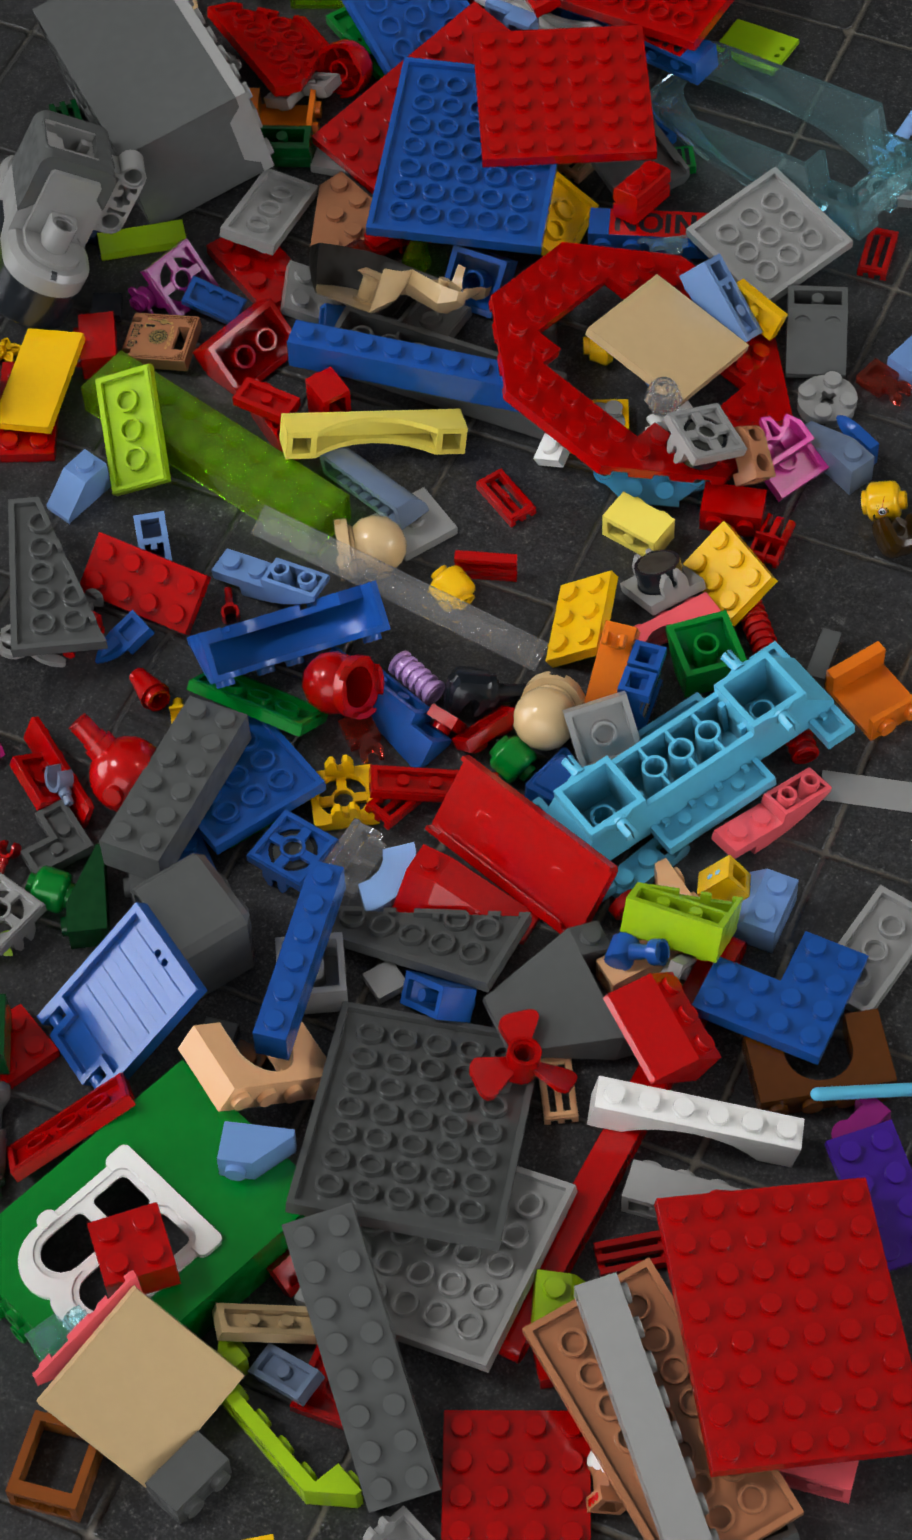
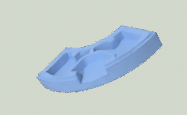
[358,842,416,912]

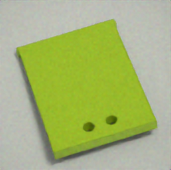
[716,19,799,74]

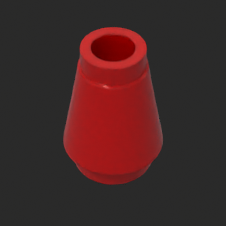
[129,668,170,711]

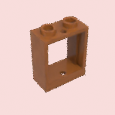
[5,1410,104,1523]

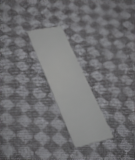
[822,770,912,813]

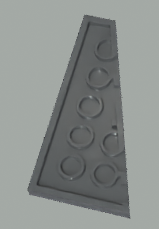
[8,497,108,658]
[331,906,532,992]

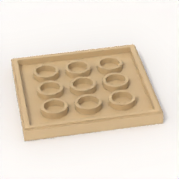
[585,274,749,408]
[37,1285,245,1488]

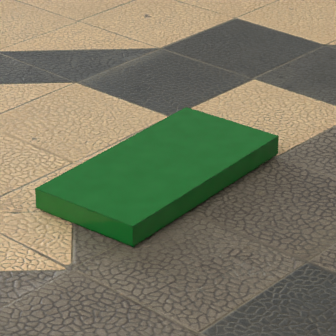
[187,673,328,737]

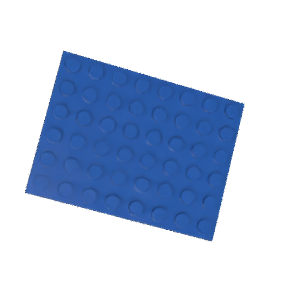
[366,57,558,255]

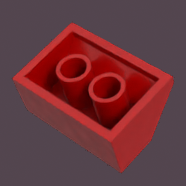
[192,298,292,395]
[603,972,722,1085]

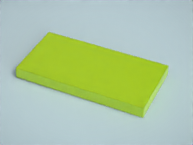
[95,364,171,497]

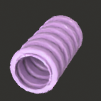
[388,650,445,705]

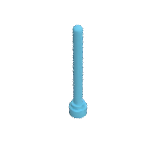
[810,1082,912,1101]

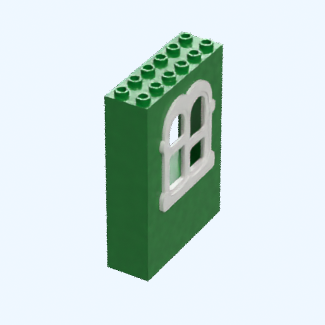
[0,1060,307,1362]

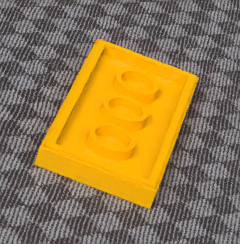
[0,328,86,434]

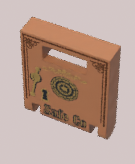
[118,313,202,371]

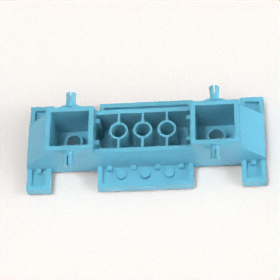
[532,641,855,902]

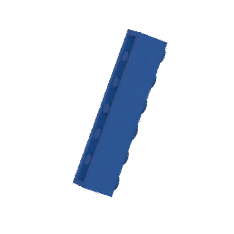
[252,860,346,1060]

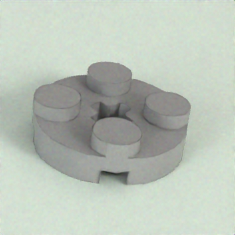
[797,371,858,429]

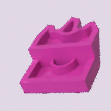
[759,414,829,502]

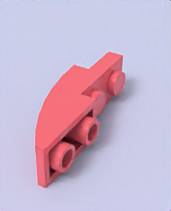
[711,767,832,859]

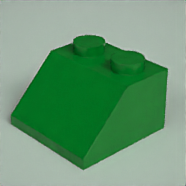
[666,610,747,698]

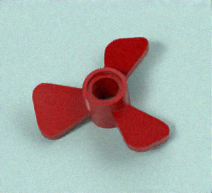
[469,1009,578,1101]

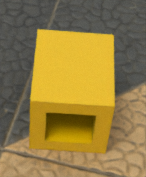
[697,855,751,902]

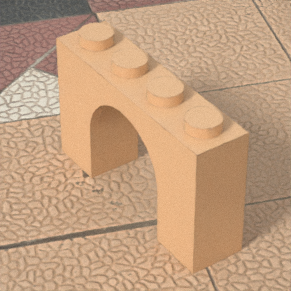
[178,1022,327,1112]

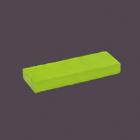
[97,219,186,261]

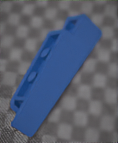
[330,646,452,768]

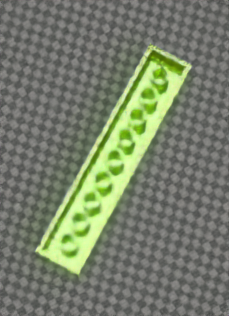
[81,350,351,556]

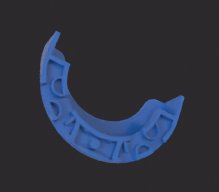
[186,580,391,689]

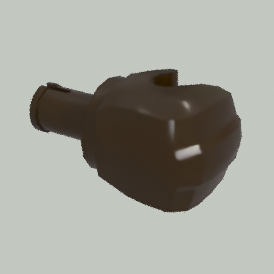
[872,513,912,559]

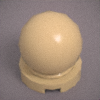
[334,515,407,581]
[513,671,585,751]

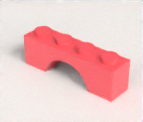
[633,592,721,645]

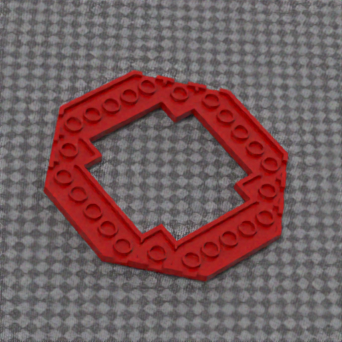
[489,242,793,486]

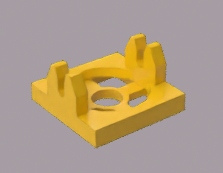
[311,754,380,831]

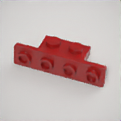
[9,716,94,829]

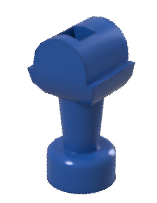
[604,932,670,971]

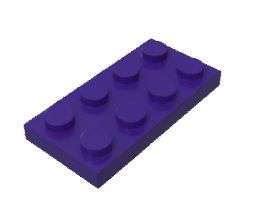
[824,1119,912,1272]

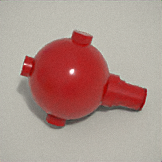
[68,713,157,812]

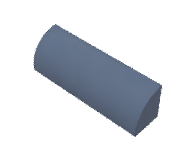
[319,446,429,530]

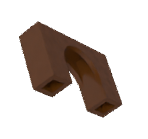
[742,1008,898,1115]

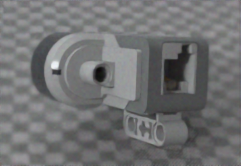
[0,110,147,330]

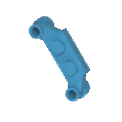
[593,470,709,508]

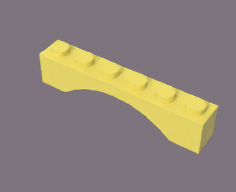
[279,409,468,459]

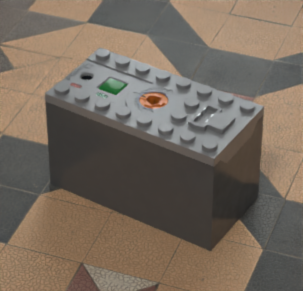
[32,0,274,224]

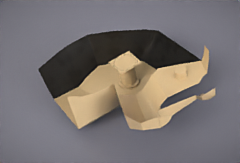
[309,243,491,317]

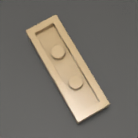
[212,1303,317,1344]

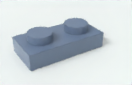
[248,1343,325,1407]

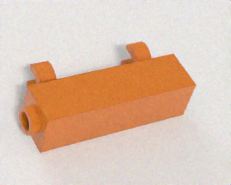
[584,620,640,703]

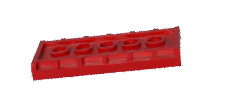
[425,755,618,934]

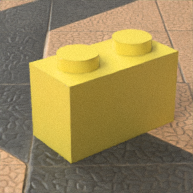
[602,491,675,556]

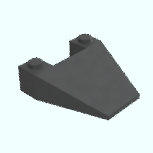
[482,921,634,1060]

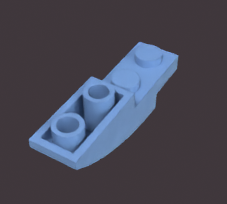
[211,548,330,605]

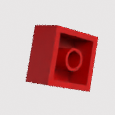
[87,1202,181,1298]

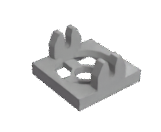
[0,872,47,956]

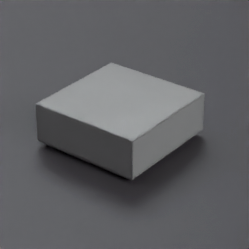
[362,961,405,1004]

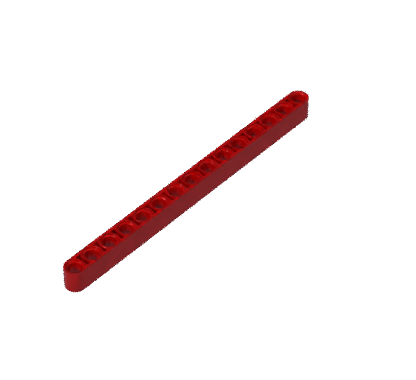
[498,936,747,1364]

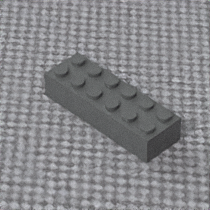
[99,696,251,879]

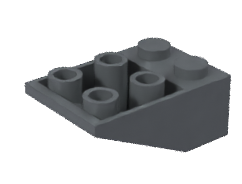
[785,285,848,379]

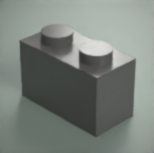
[145,1431,232,1524]

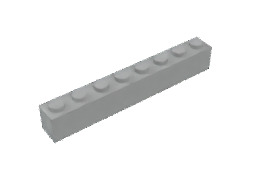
[574,1272,720,1540]

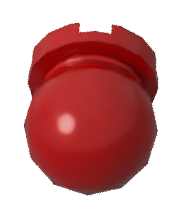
[302,651,384,720]

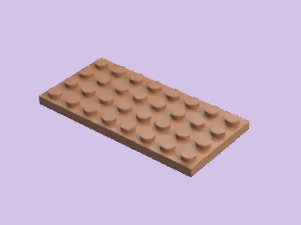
[522,1257,804,1540]

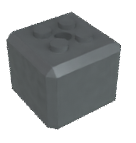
[131,853,257,998]

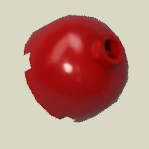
[316,39,373,98]

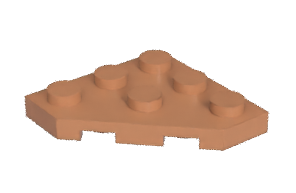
[310,171,372,250]

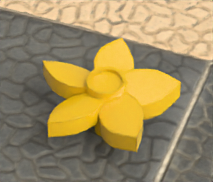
[0,337,21,362]

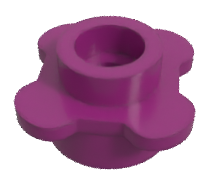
[128,286,156,314]

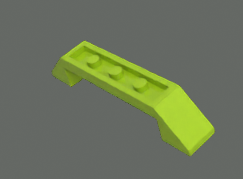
[217,1341,364,1508]

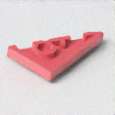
[32,1270,142,1386]

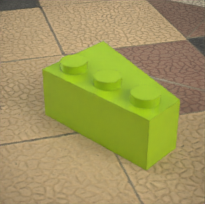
[620,882,743,963]

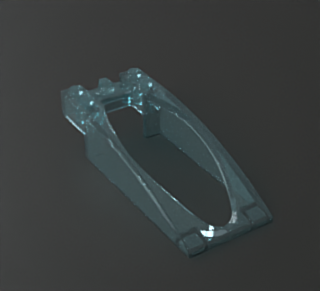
[650,40,912,241]

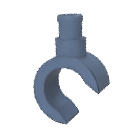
[44,764,75,807]

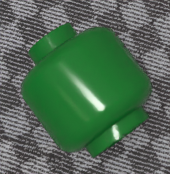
[489,735,537,783]
[25,865,76,913]

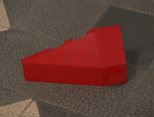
[392,844,540,945]

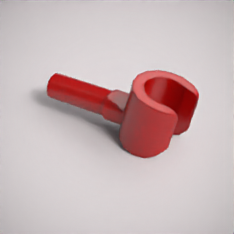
[221,587,241,624]
[0,840,21,874]

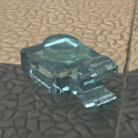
[637,235,689,254]
[24,1305,88,1361]

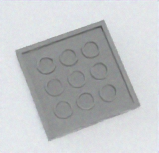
[686,166,853,303]

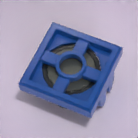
[246,809,339,893]

